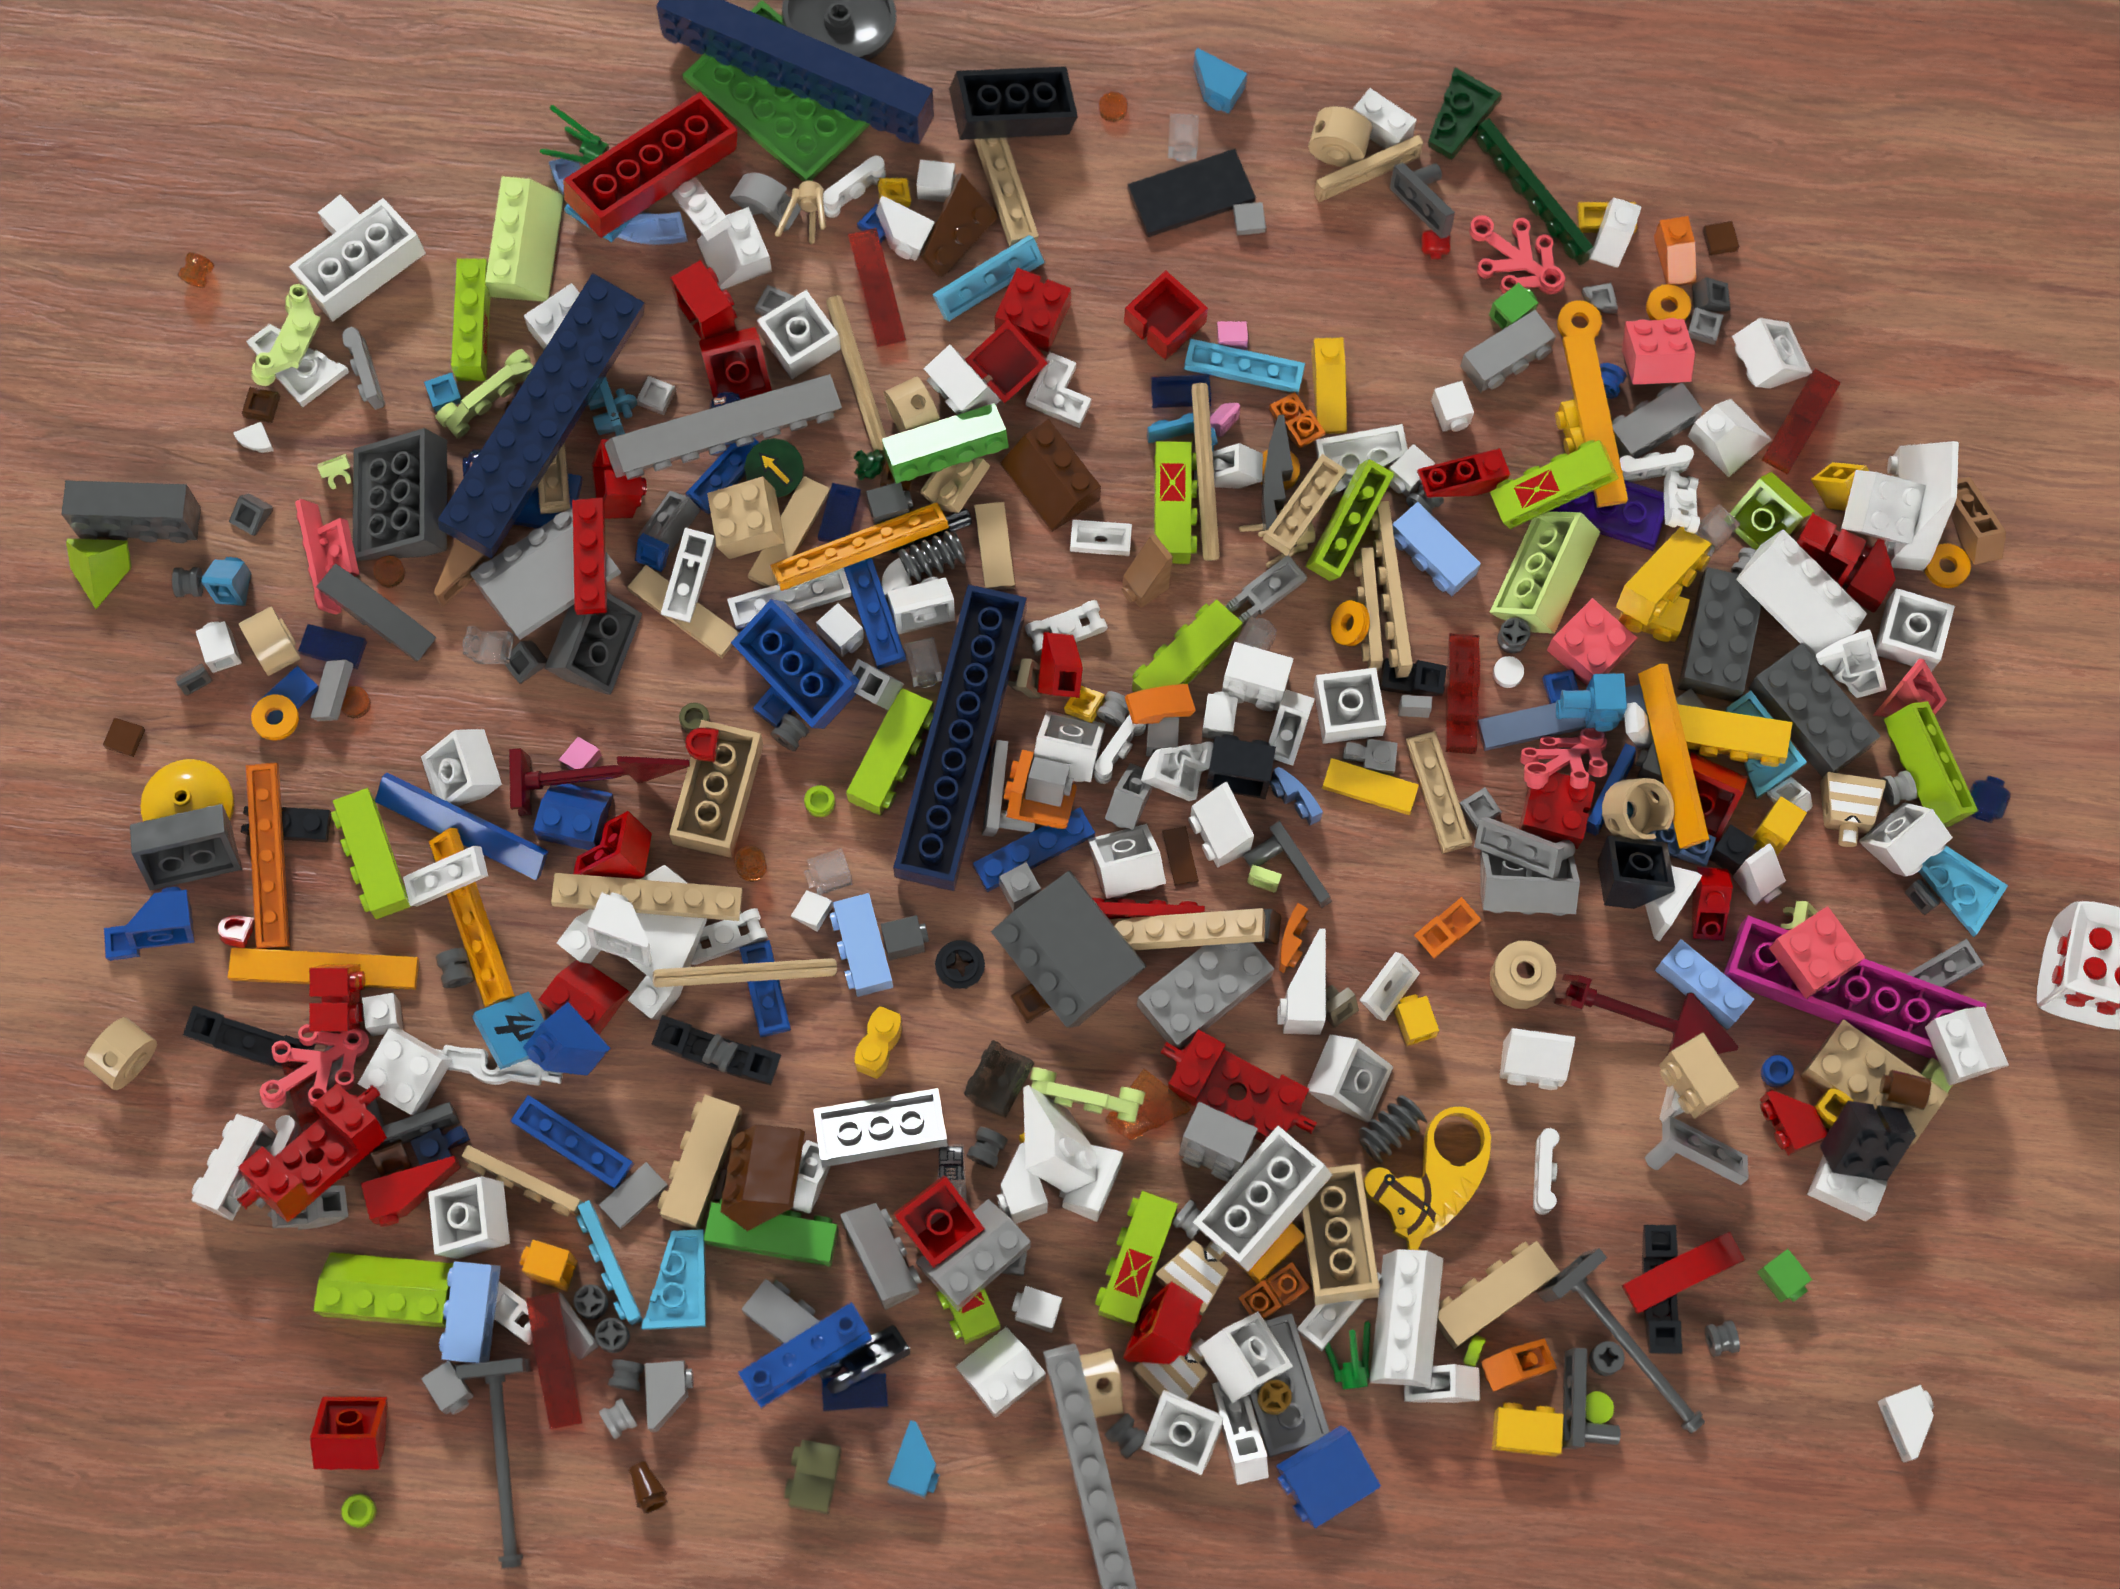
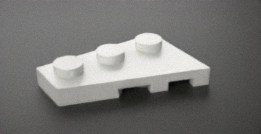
[246,324,349,408]
[1314,424,1408,498]

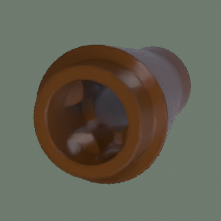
[629,1461,667,1513]

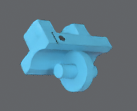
[588,377,637,436]

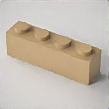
[658,1095,743,1230]
[1437,1241,1560,1350]

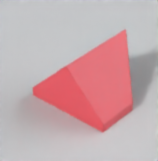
[1873,658,1947,717]

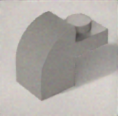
[729,173,801,231]
[851,659,904,710]
[271,1185,348,1230]

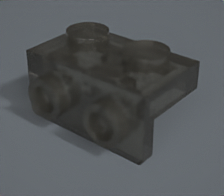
[964,1040,1035,1118]

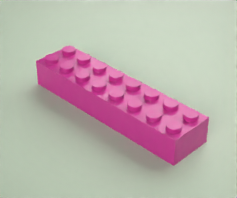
[1724,915,1987,1062]

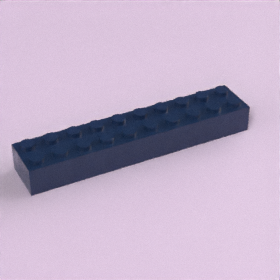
[656,0,934,145]
[438,273,645,559]
[893,584,1027,891]

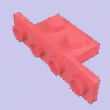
[295,499,360,615]

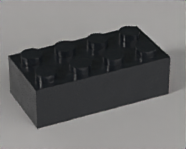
[949,66,1078,140]

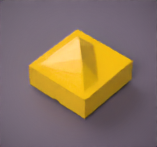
[877,178,911,208]
[1064,686,1105,723]

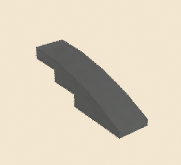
[1261,415,1293,531]
[316,563,437,662]

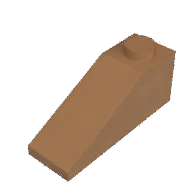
[1951,477,2006,565]
[1122,534,1173,609]
[434,538,509,607]

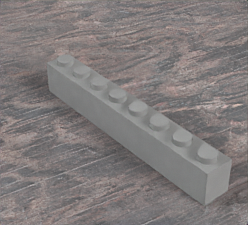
[604,374,842,480]
[1043,1343,1137,1589]

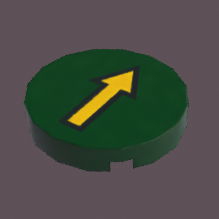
[744,438,804,497]

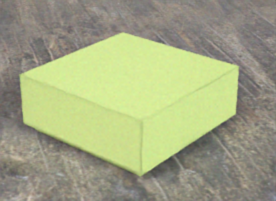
[1247,864,1282,893]

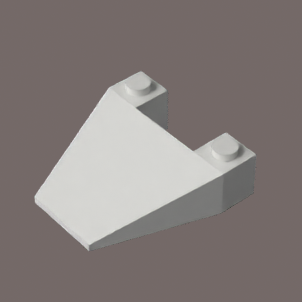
[1885,441,1959,571]
[557,865,707,1020]

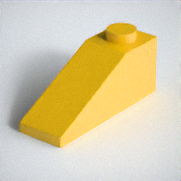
[1311,337,1347,434]

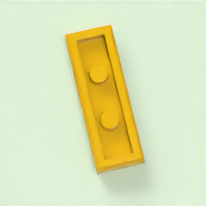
[1322,758,1419,816]

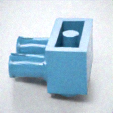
[1556,673,1627,732]

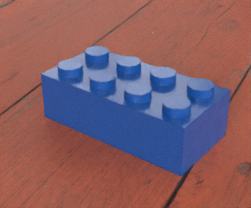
[731,599,860,729]

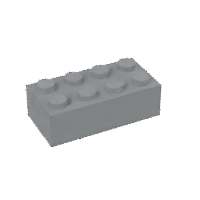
[1137,942,1274,1049]

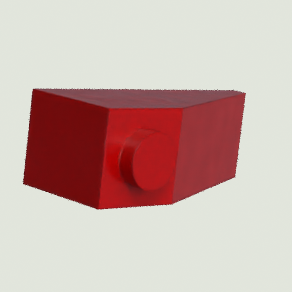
[361,1156,461,1227]

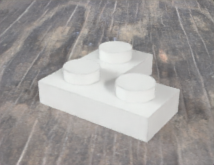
[1026,352,1092,428]

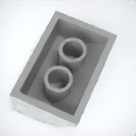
[1480,850,1580,916]
[916,1199,1031,1311]
[840,1203,922,1310]

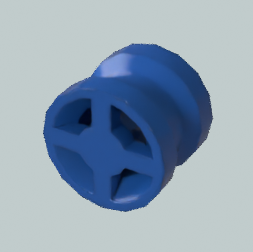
[1600,363,1627,399]

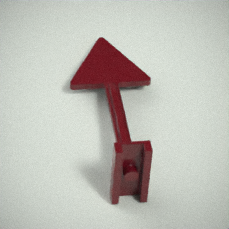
[509,748,690,816]
[1554,974,1739,1055]

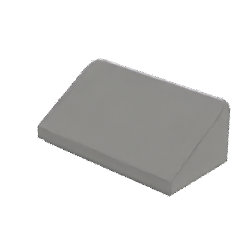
[637,491,700,555]
[544,1291,599,1360]

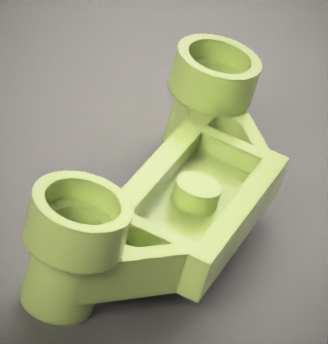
[251,284,321,386]
[435,349,534,438]
[1030,1067,1146,1123]

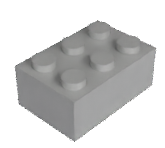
[1179,1102,1258,1181]

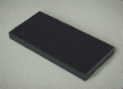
[1127,149,1256,238]

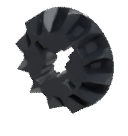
[935,940,985,989]

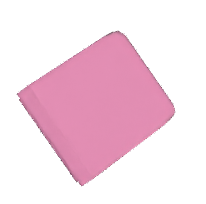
[1217,322,1248,350]
[1210,403,1240,438]
[559,737,602,770]

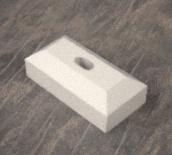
[1070,519,1132,556]
[1624,702,1654,750]
[1360,952,1420,1021]

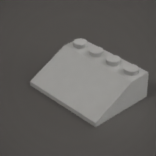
[470,508,621,640]

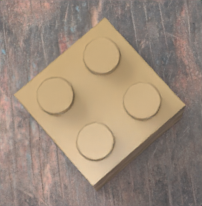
[707,476,785,559]
[1659,1033,1739,1119]

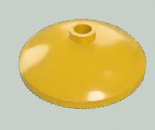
[140,759,234,822]

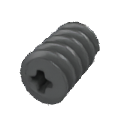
[898,531,966,583]
[1359,1095,1428,1164]

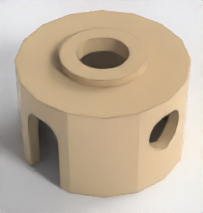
[1308,106,1373,167]
[884,376,940,433]
[239,606,301,676]
[1602,778,1674,840]
[1490,941,1556,1009]
[84,1017,157,1090]
[1080,1349,1123,1418]

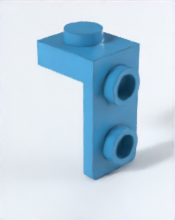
[1147,413,1218,452]

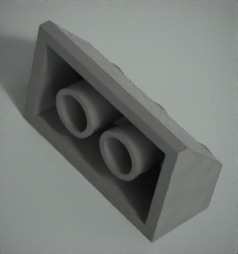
[544,592,642,695]
[130,804,242,891]

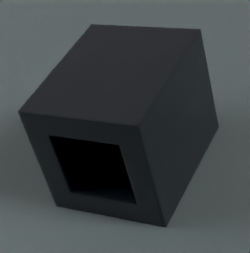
[1709,825,1757,875]

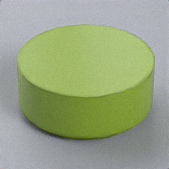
[804,785,835,817]
[1463,1335,1486,1367]
[1586,1391,1614,1424]
[342,1494,376,1528]

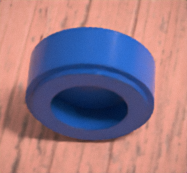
[1761,1055,1794,1088]

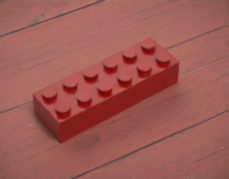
[563,91,738,238]

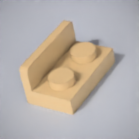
[921,458,990,513]

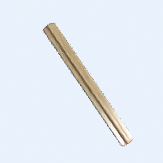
[826,295,886,454]
[1191,383,1220,561]
[652,958,837,988]

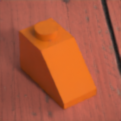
[1654,216,1696,286]
[1481,1338,1557,1392]

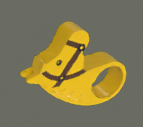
[1363,1107,1491,1250]

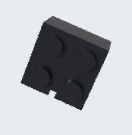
[1206,734,1276,800]
[1820,1101,1916,1181]

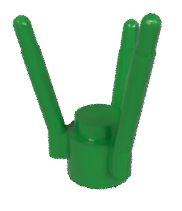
[540,105,609,165]
[1324,1321,1371,1390]

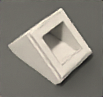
[1767,777,1813,812]
[791,890,833,932]

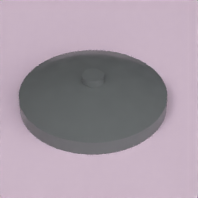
[782,0,896,61]

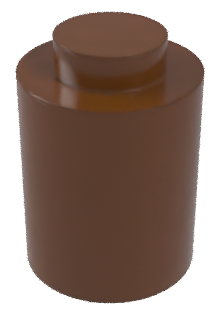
[1879,1070,1931,1110]

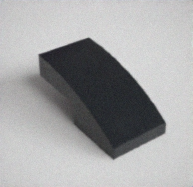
[1379,658,1447,696]

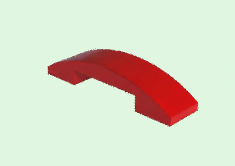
[1622,1232,1745,1314]

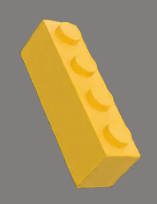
[1616,526,1712,625]
[1677,704,1793,767]

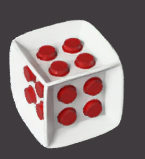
[2037,901,2120,1030]

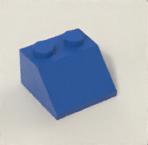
[533,784,613,850]
[125,887,195,950]
[523,1002,611,1076]

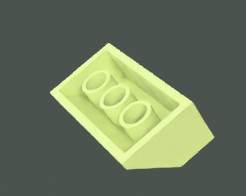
[485,176,564,302]
[1490,512,1600,634]

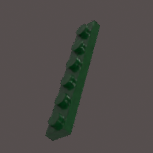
[1476,118,1594,266]

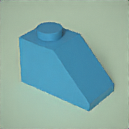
[1193,48,1247,114]
[201,557,251,606]
[888,1420,940,1498]

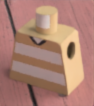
[1820,772,1886,847]
[1154,1241,1229,1316]
[1133,1337,1208,1401]

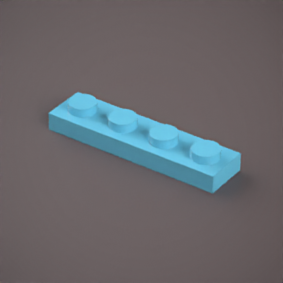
[932,235,1045,322]
[1184,338,1305,394]
[576,1200,643,1326]

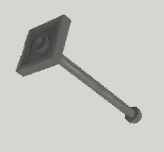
[1537,1248,1705,1433]
[456,1358,532,1568]

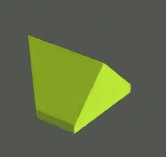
[66,538,131,609]

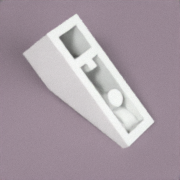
[661,528,716,623]
[1212,1382,1269,1485]

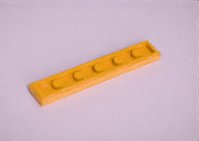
[1562,333,1628,508]
[770,502,949,591]
[1638,664,1709,849]
[429,828,515,1008]
[228,948,419,990]

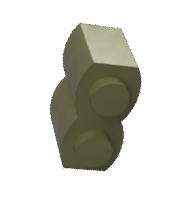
[784,1440,842,1514]

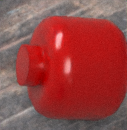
[1421,230,1451,260]

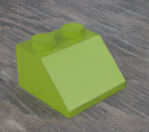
[1723,472,1815,550]

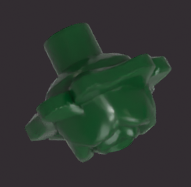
[854,449,884,480]

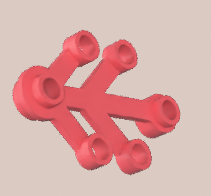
[1469,215,1565,295]
[1520,728,1608,789]
[260,1024,369,1108]

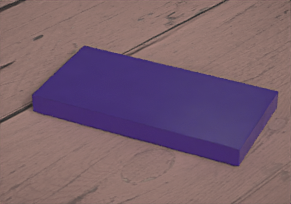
[1549,480,1665,551]

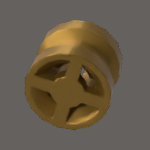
[1258,1380,1292,1415]

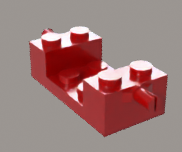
[1160,1029,1317,1143]
[237,1083,387,1223]

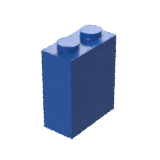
[1276,1425,1381,1528]

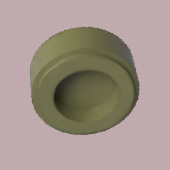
[679,703,710,733]

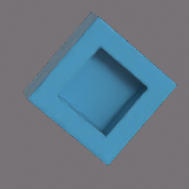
[424,372,462,412]

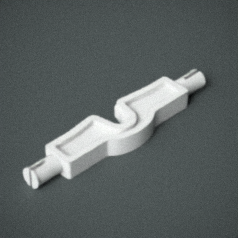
[436,1045,563,1086]

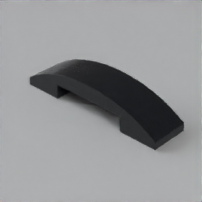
[182,1005,316,1072]
[652,1015,781,1085]
[1642,1225,1682,1354]

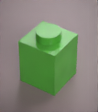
[1489,283,1538,330]
[1757,1249,1812,1303]

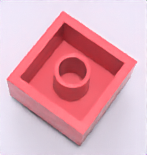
[1622,318,1695,385]
[1547,598,1637,686]
[1769,906,1865,999]

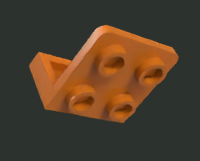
[1004,750,1077,829]

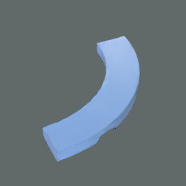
[549,159,687,245]

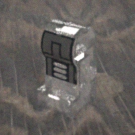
[938,1144,967,1204]

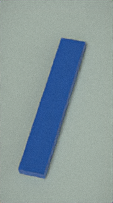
[375,773,549,880]

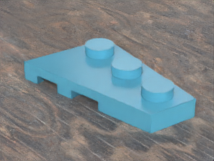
[1725,691,1807,800]
[1918,846,2008,937]
[641,1229,706,1330]

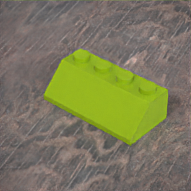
[314,1252,454,1328]

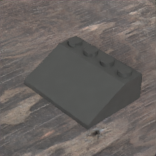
[353,428,447,561]
[991,871,1147,1028]

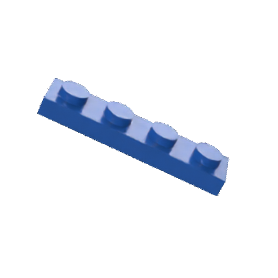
[844,557,906,669]
[973,807,1095,892]
[510,1095,634,1190]

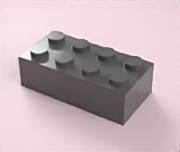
[61,480,201,543]
[1678,567,1761,702]
[1748,643,1880,778]

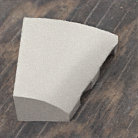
[1816,629,1887,698]
[1141,741,1214,801]

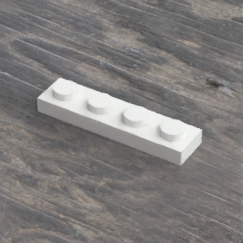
[727,568,852,630]

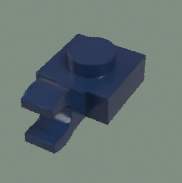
[410,1125,470,1166]

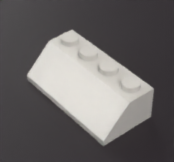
[289,198,426,322]
[1736,529,1867,660]
[1369,1250,1443,1387]

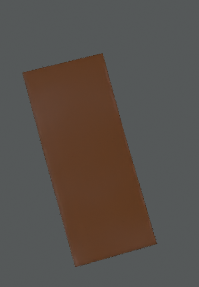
[1162,826,1199,885]

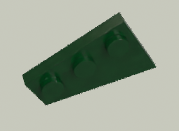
[1428,67,1502,160]

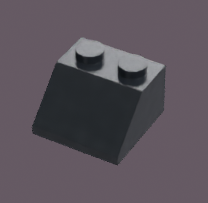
[1598,835,1675,909]

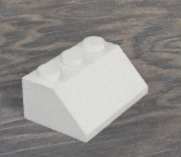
[191,1114,277,1221]

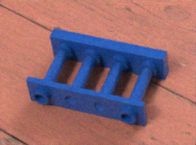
[738,1302,873,1409]

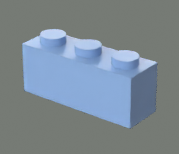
[1392,502,1481,597]
[829,893,893,997]
[1655,939,1754,1030]
[439,1261,501,1363]

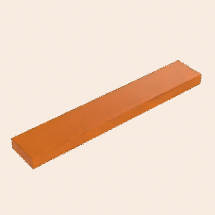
[246,763,290,949]

